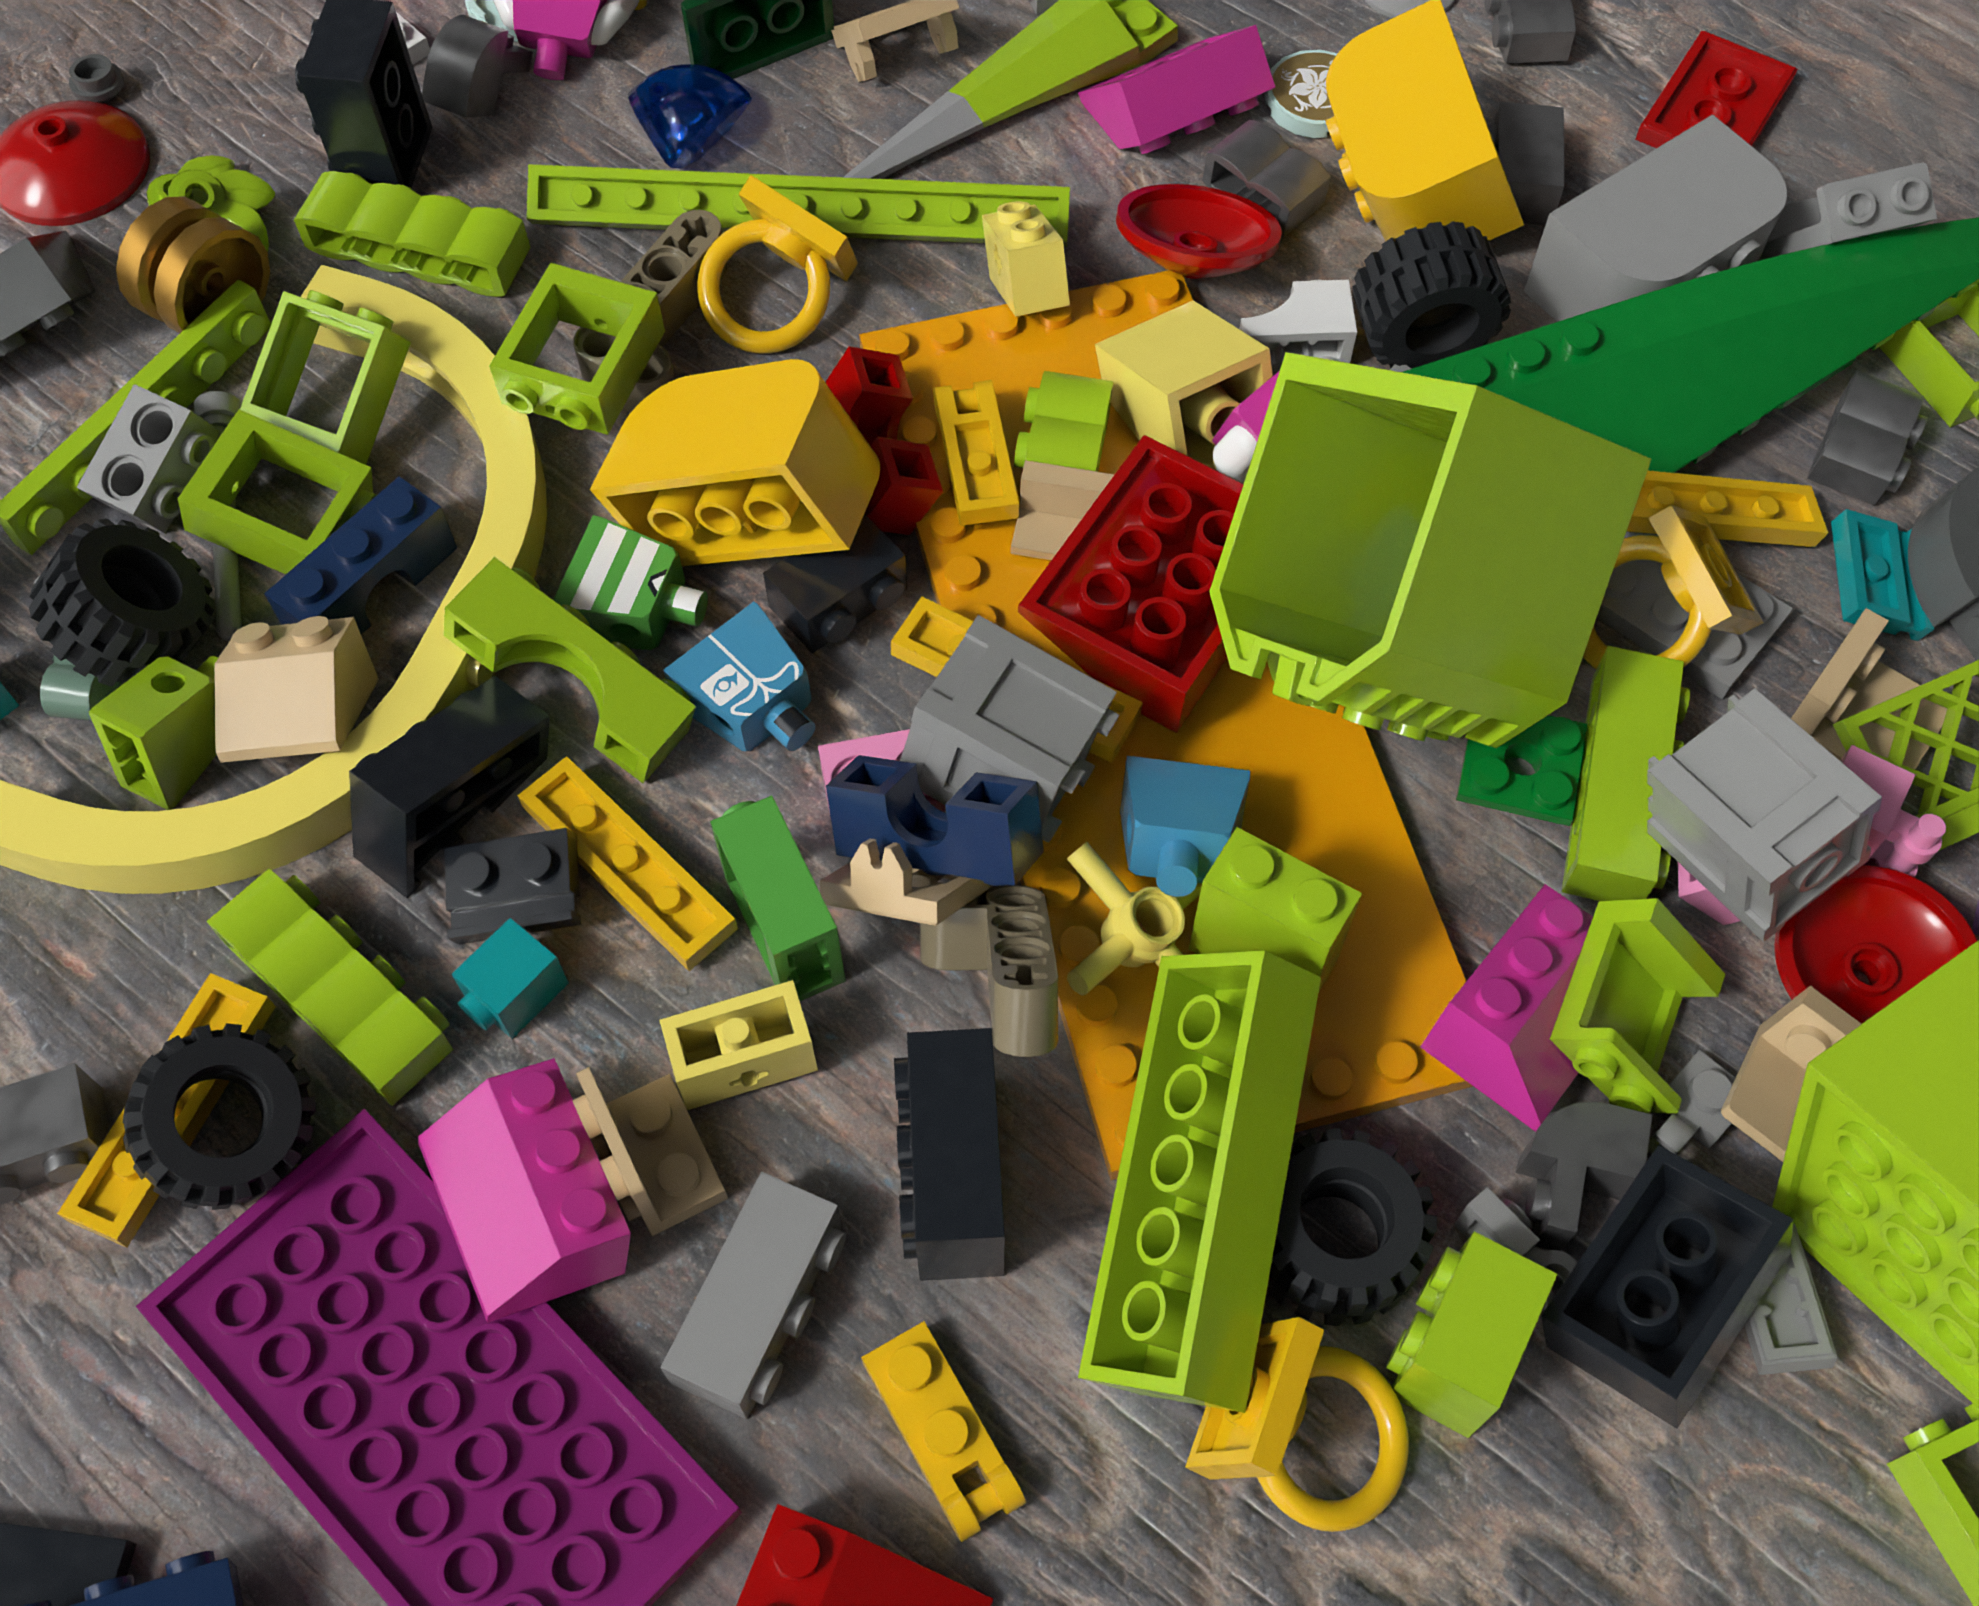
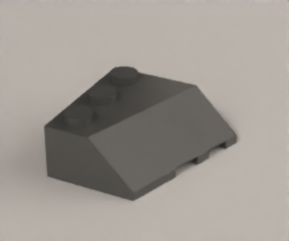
[0,230,95,358]

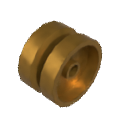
[116,196,270,334]

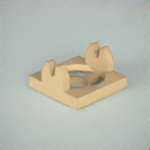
[831,0,959,82]
[819,805,993,926]

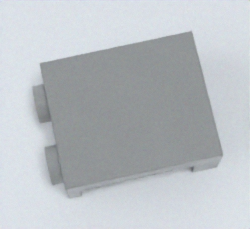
[1760,162,1937,260]

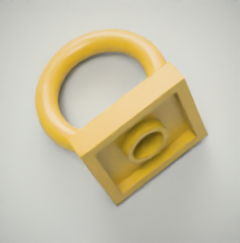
[697,175,858,354]
[1583,505,1764,669]
[1185,1317,1409,1532]

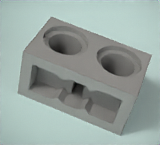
[76,384,221,533]

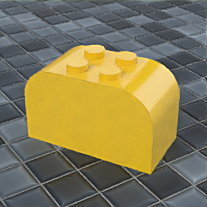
[1325,0,1524,242]
[590,359,880,566]

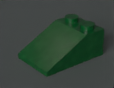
[681,0,834,93]

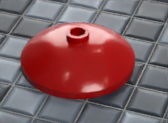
[0,100,150,226]
[1116,184,1282,279]
[1774,866,1977,1024]

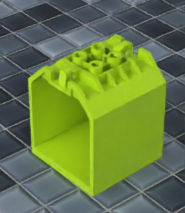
[1209,352,1651,748]
[1772,940,1979,1409]

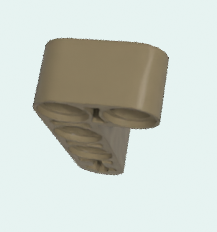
[573,210,727,413]
[920,886,1058,1057]

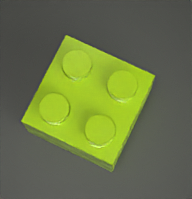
[1386,1231,1558,1438]

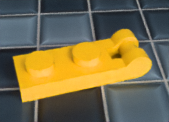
[933,380,1019,526]
[861,1321,1026,1542]

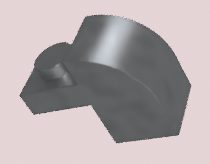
[422,15,533,117]
[1515,1102,1652,1251]

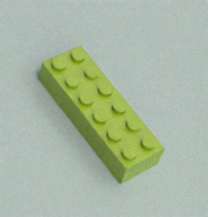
[1078,951,1321,1413]

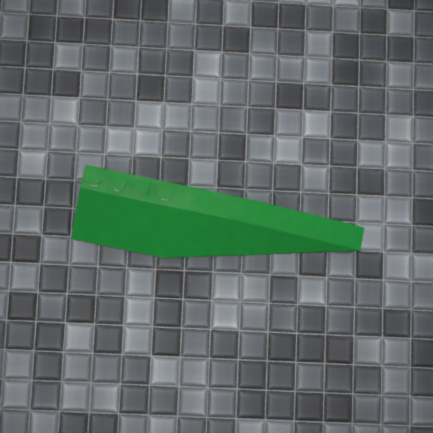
[1402,217,1979,473]

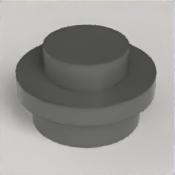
[69,54,125,103]

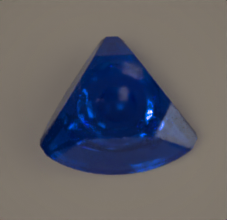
[628,64,752,169]

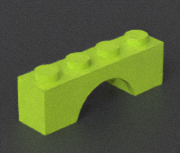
[444,557,696,784]

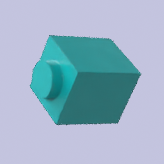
[451,918,569,1039]

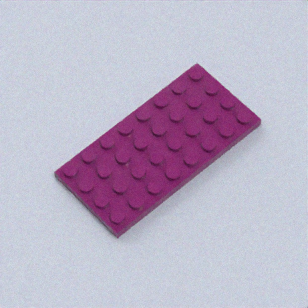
[135,1109,742,1606]

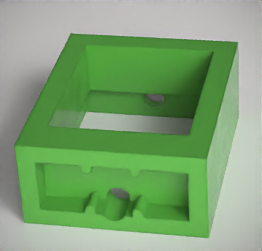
[710,795,846,1001]

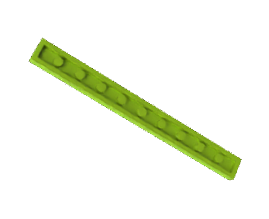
[526,164,1070,247]

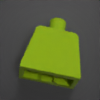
[88,656,218,810]

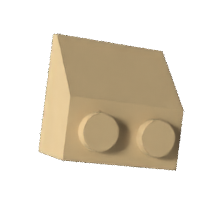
[215,616,379,763]

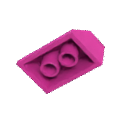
[1078,25,1276,154]
[1420,884,1593,1132]
[418,1058,631,1323]

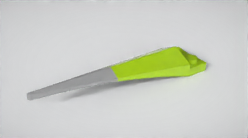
[844,0,1178,179]

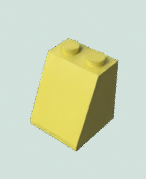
[1095,300,1273,471]

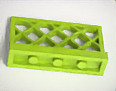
[1832,660,1979,851]

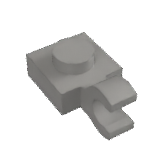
[1647,1050,1735,1157]
[1454,1187,1577,1310]

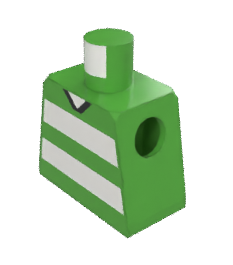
[553,515,708,650]

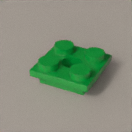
[1456,715,1587,826]

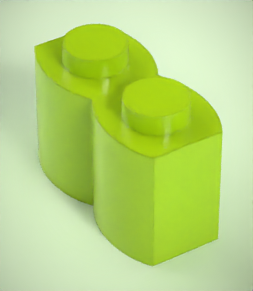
[1014,371,1113,472]

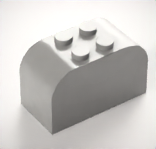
[1524,115,1787,322]

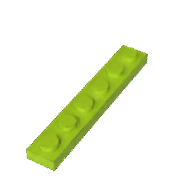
[0,279,271,555]

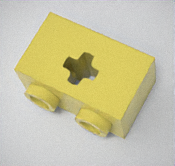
[982,201,1070,317]
[659,980,818,1110]

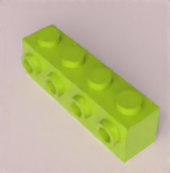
[1561,646,1690,901]

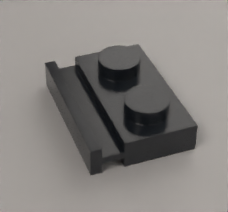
[444,828,581,944]

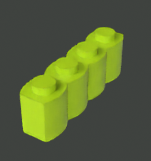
[294,171,531,297]
[206,868,454,1106]

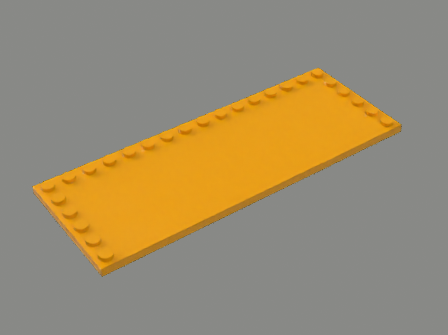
[859,270,1473,1181]

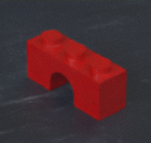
[826,346,943,535]

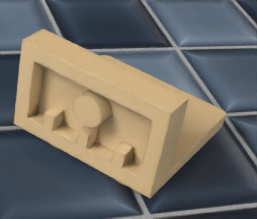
[1791,608,1947,770]
[1721,986,1861,1162]
[572,1067,728,1236]

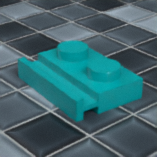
[1831,509,1934,641]

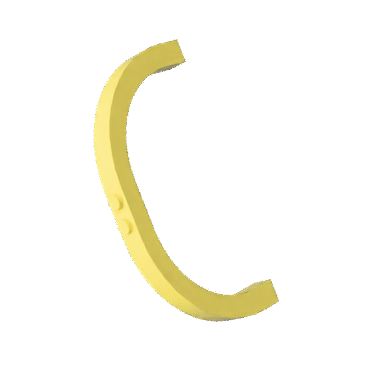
[0,265,547,894]

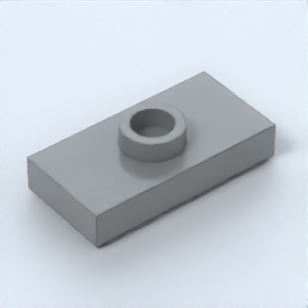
[1744,1224,1838,1375]

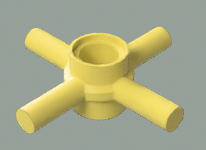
[1067,842,1202,995]

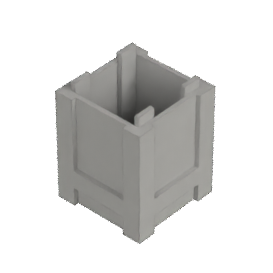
[899,615,1119,843]
[1647,688,1882,942]

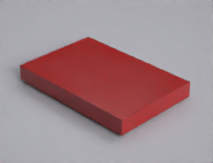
[1635,30,1798,148]

